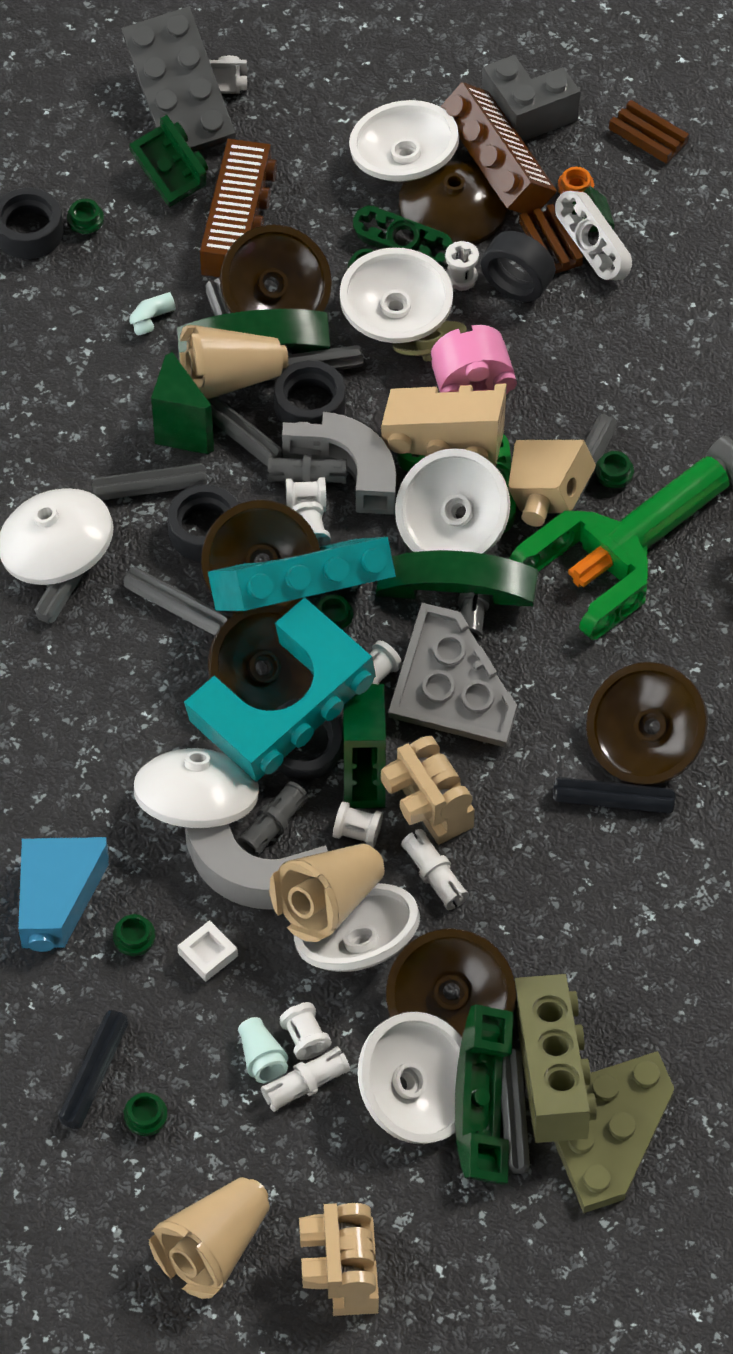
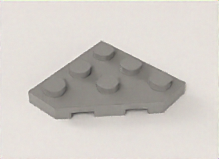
[388,603,517,748]

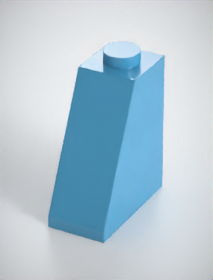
[18,837,109,952]

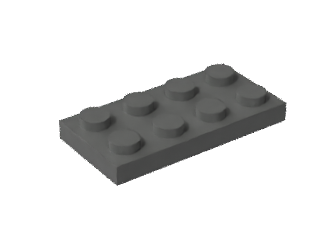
[121,6,236,152]

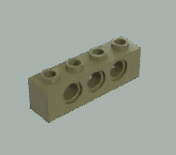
[514,974,597,1143]

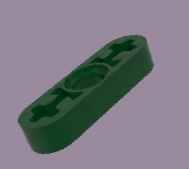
[353,206,453,268]

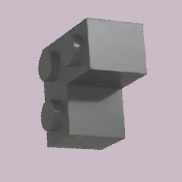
[482,55,581,141]

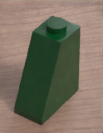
[343,684,386,808]

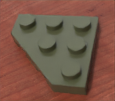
[554,1051,674,1213]

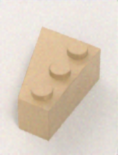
[381,384,507,467]

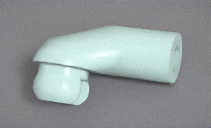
[129,292,176,336]

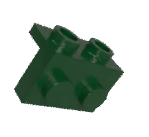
[129,115,208,208]

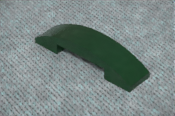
[177,309,330,362]
[376,550,539,607]
[455,1004,513,1185]

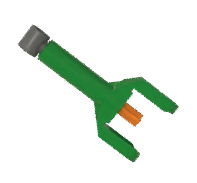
[509,435,733,640]

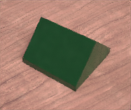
[151,352,214,454]

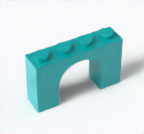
[208,537,396,611]
[184,597,376,782]

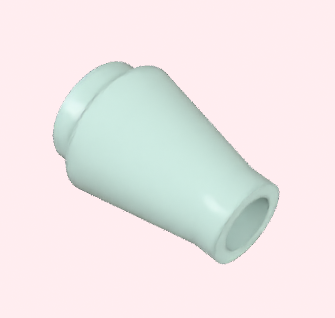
[238,1017,288,1084]

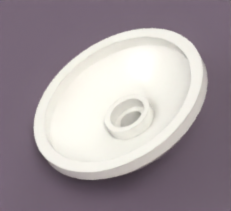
[349,100,459,182]
[340,248,453,343]
[395,449,510,554]
[0,488,113,585]
[134,748,259,828]
[294,883,420,972]
[358,1012,462,1144]

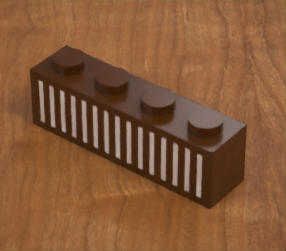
[440,82,557,216]
[200,139,277,277]

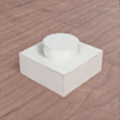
[177,920,238,982]

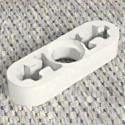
[555,191,632,280]

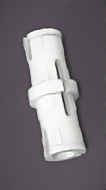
[401,829,469,910]
[261,1046,350,1112]

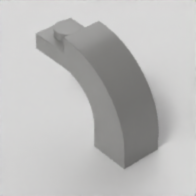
[282,412,396,515]
[185,824,328,909]

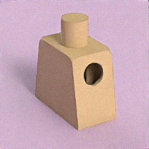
[508,440,596,527]

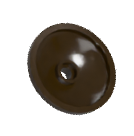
[399,158,508,247]
[220,224,332,313]
[201,500,320,614]
[208,605,314,711]
[586,662,708,785]
[386,928,516,1037]

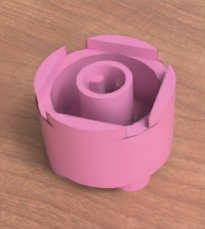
[431,325,517,395]

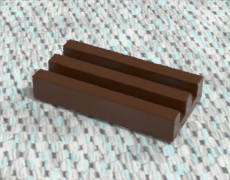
[609,100,689,164]
[519,204,583,274]

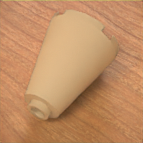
[180,325,288,399]
[269,844,385,942]
[149,1178,270,1299]

